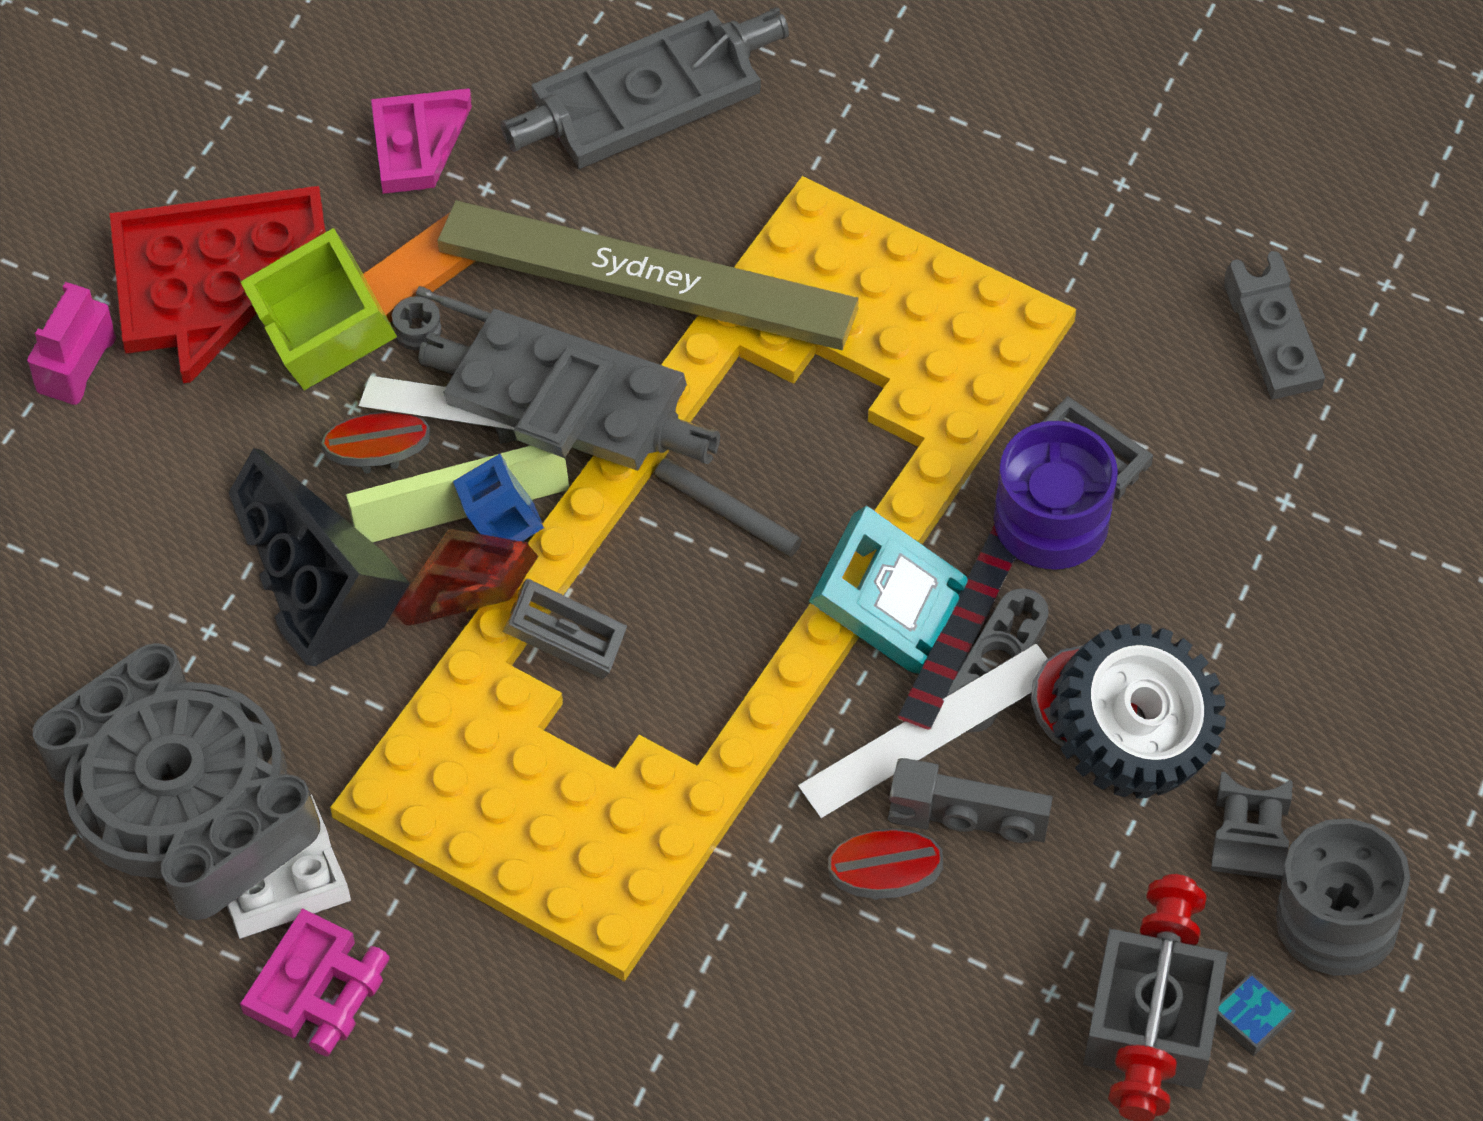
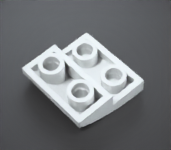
[227,795,351,939]

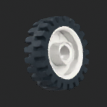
[1050,623,1226,799]

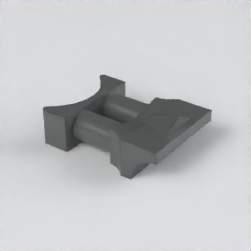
[1211,772,1293,880]

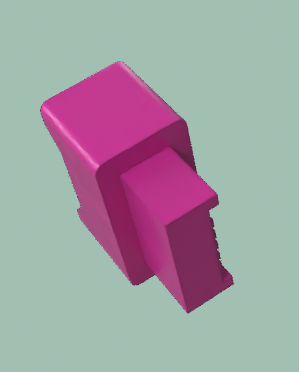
[27,282,116,405]

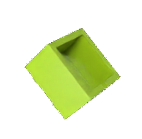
[241,228,397,391]

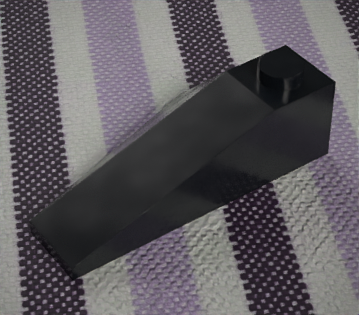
[228,448,410,666]

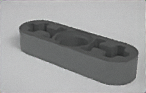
[948,589,1048,732]

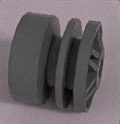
[1276,818,1411,976]

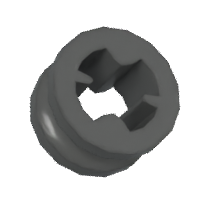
[392,296,441,351]

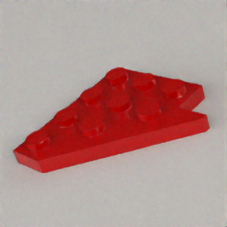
[110,186,326,384]

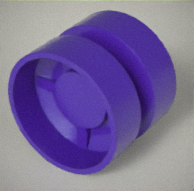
[994,421,1118,569]

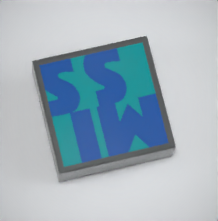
[1216,972,1296,1057]

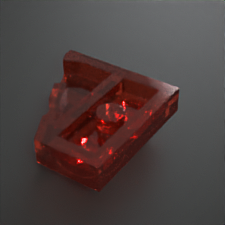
[393,528,538,626]

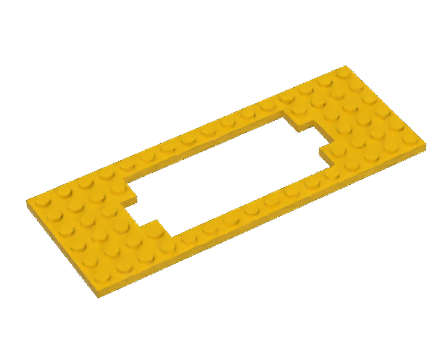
[331,176,1076,982]

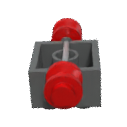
[1083,874,1228,1121]

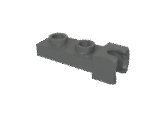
[1224,251,1325,400]
[888,758,1053,843]

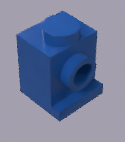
[453,454,544,555]

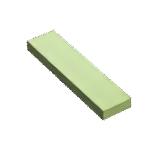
[346,446,569,542]

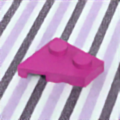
[371,88,472,194]

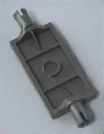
[500,7,789,169]
[419,309,720,471]

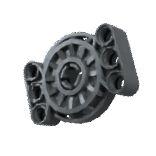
[33,643,321,920]

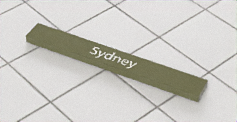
[437,200,859,350]

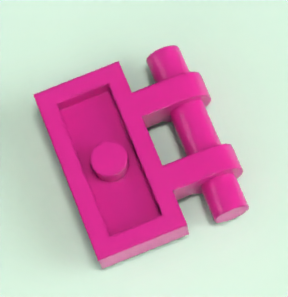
[240,908,390,1056]

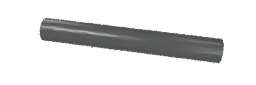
[655,457,802,557]

